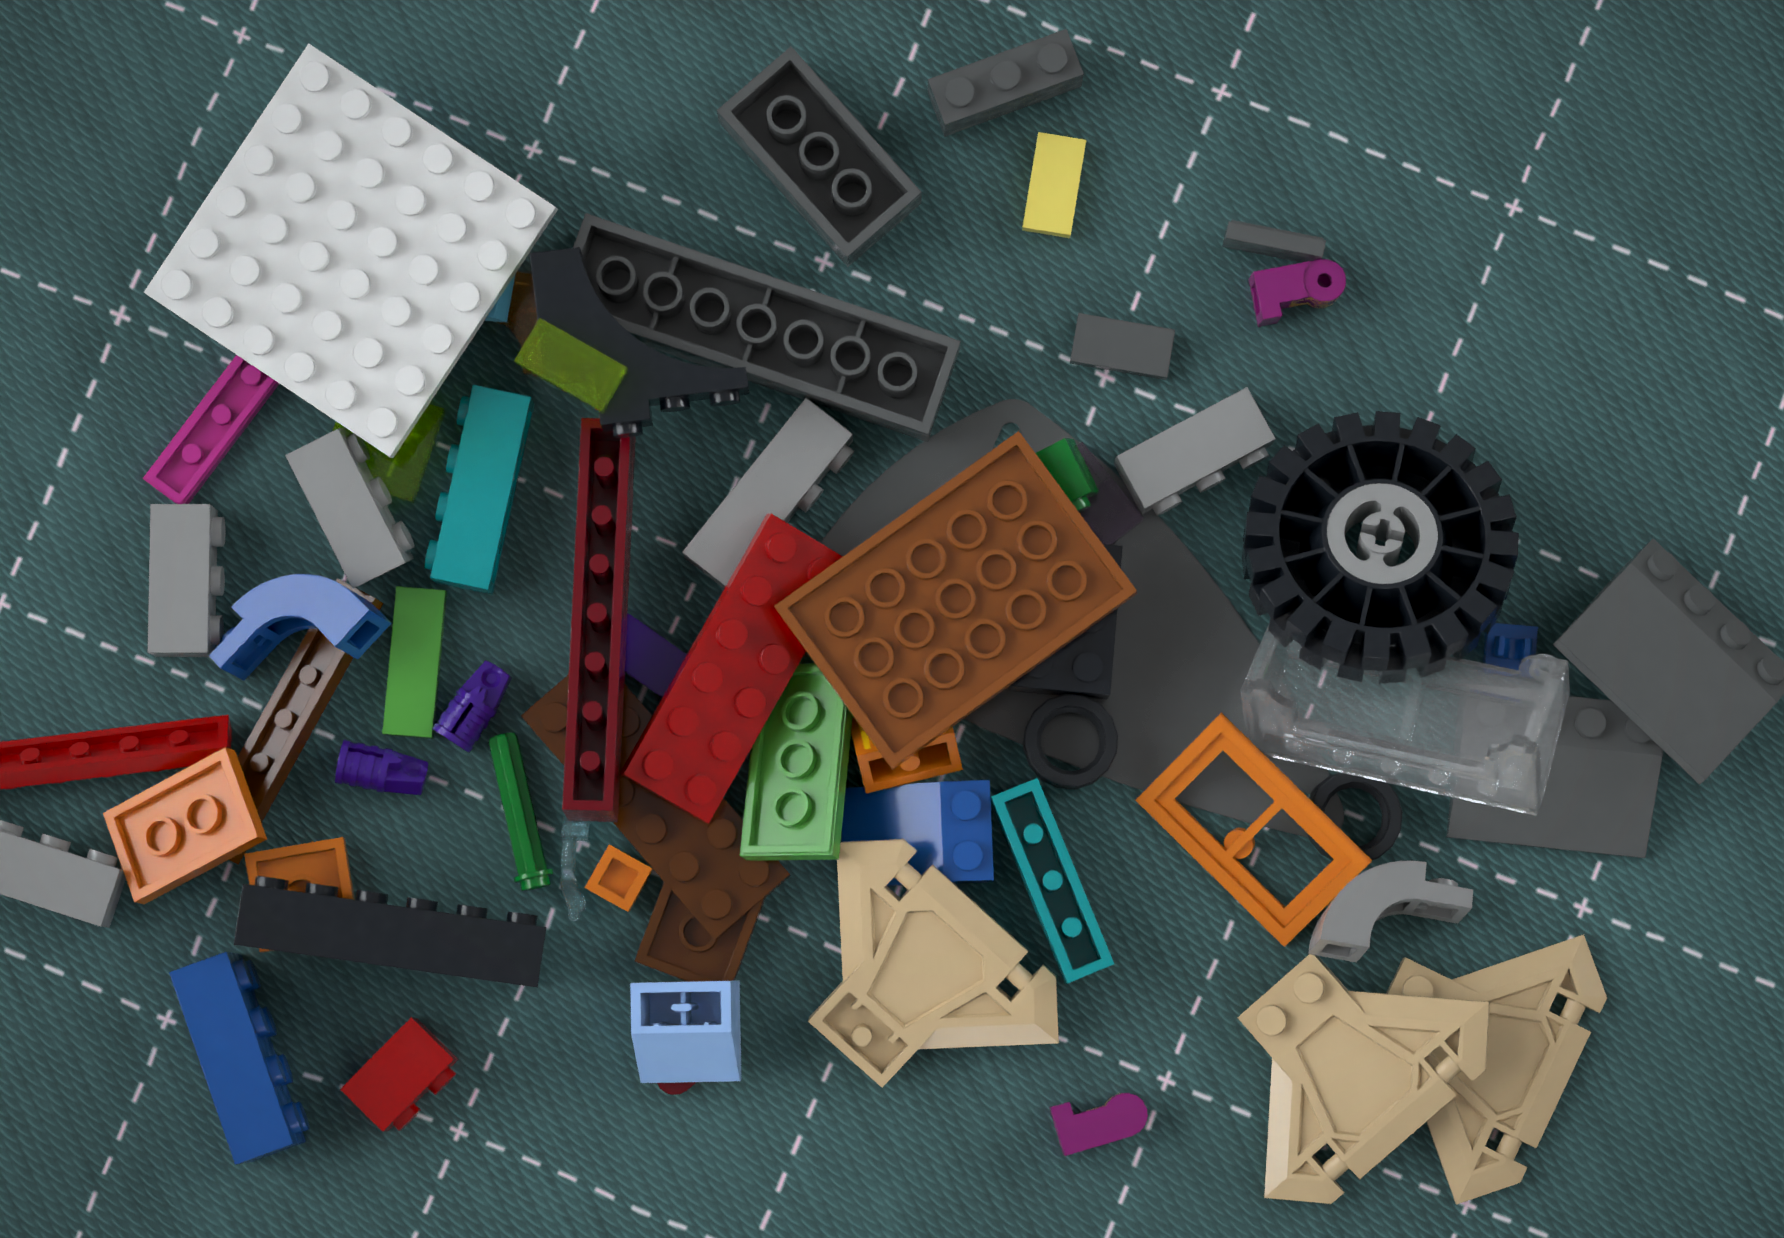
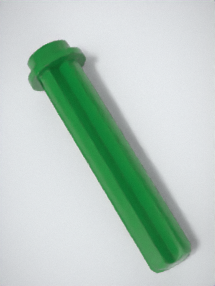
[488,733,553,891]

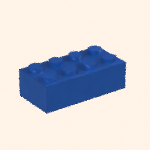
[169,952,310,1165]

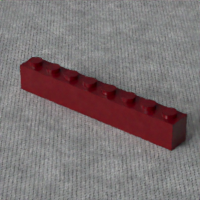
[562,418,636,822]

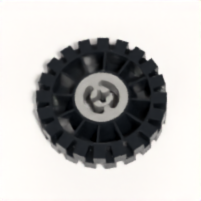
[1242,411,1519,684]

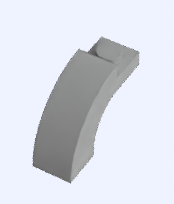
[1308,861,1473,963]

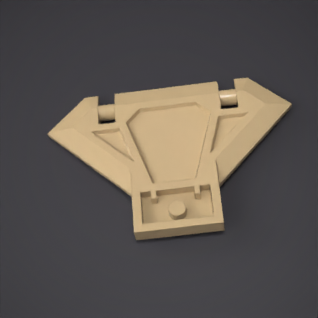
[808,839,1059,1088]
[1386,934,1607,1205]
[1237,954,1490,1204]

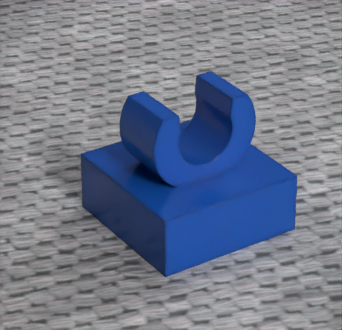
[1482,623,1538,678]

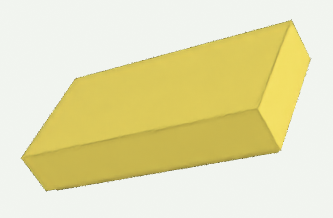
[1022,132,1086,238]

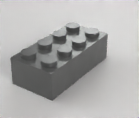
[717,46,922,267]

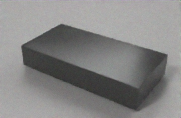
[1222,220,1326,263]
[1070,313,1175,380]

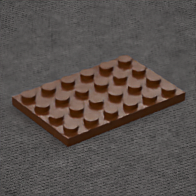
[774,431,1137,770]

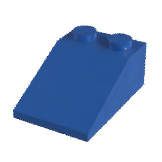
[842,780,994,886]

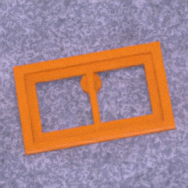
[1135,712,1372,947]

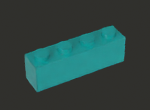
[425,385,535,595]
[991,778,1114,984]

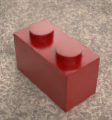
[340,1017,459,1132]

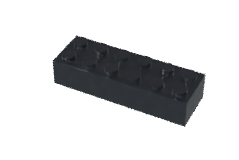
[234,876,546,988]

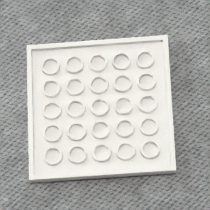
[144,44,558,458]

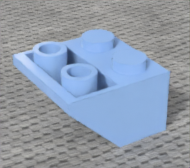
[630,980,741,1083]

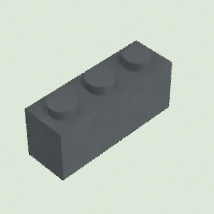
[928,29,1084,137]

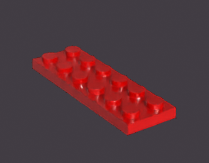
[620,513,843,824]

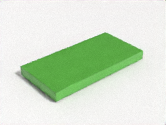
[740,663,853,861]

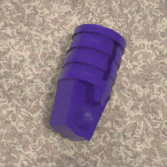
[432,660,512,753]
[335,739,428,795]

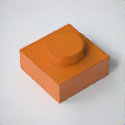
[584,844,653,912]

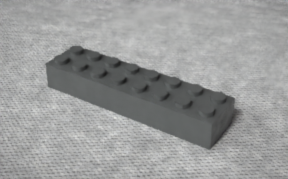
[573,213,961,442]

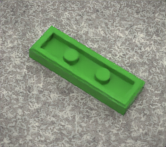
[382,586,447,739]

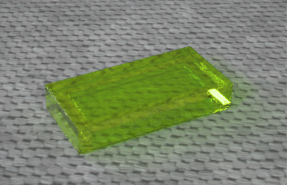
[514,318,628,413]

